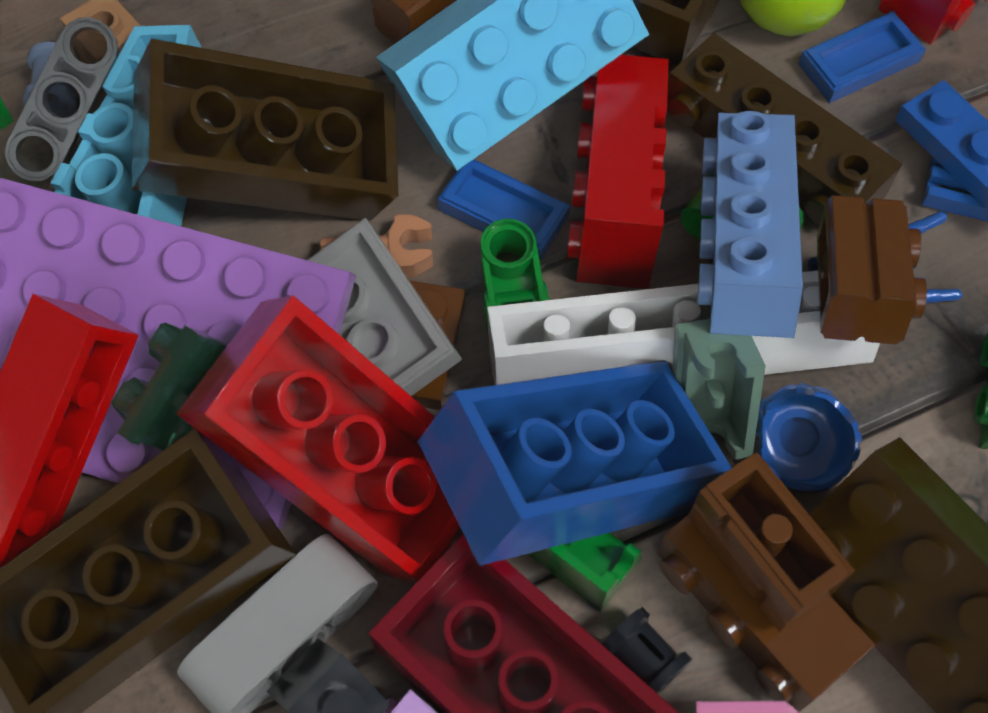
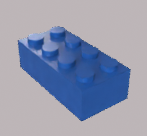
[418,361,732,566]

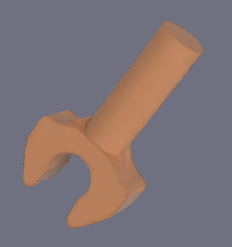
[321,214,433,278]

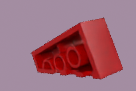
[567,55,669,289]

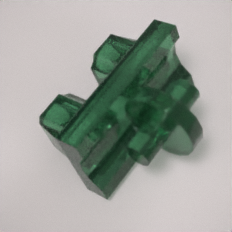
[111,323,228,451]

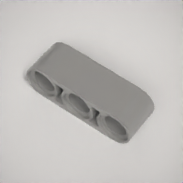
[177,533,378,713]

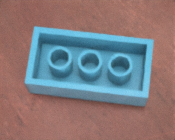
[376,0,649,171]

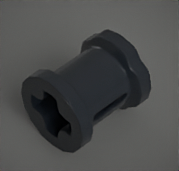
[602,607,693,695]

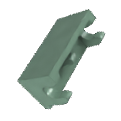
[672,319,766,459]

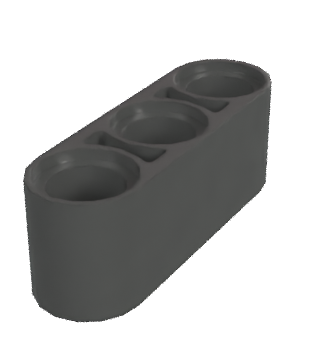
[5,17,119,181]

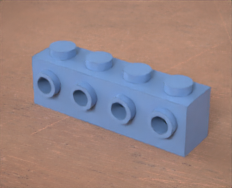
[698,111,803,338]

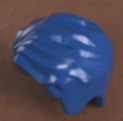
[756,382,862,494]

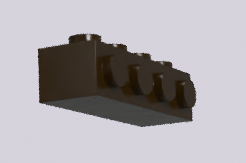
[667,33,902,226]

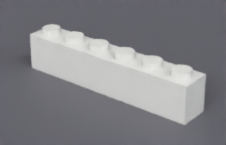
[487,270,880,385]

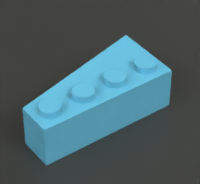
[50,25,202,226]

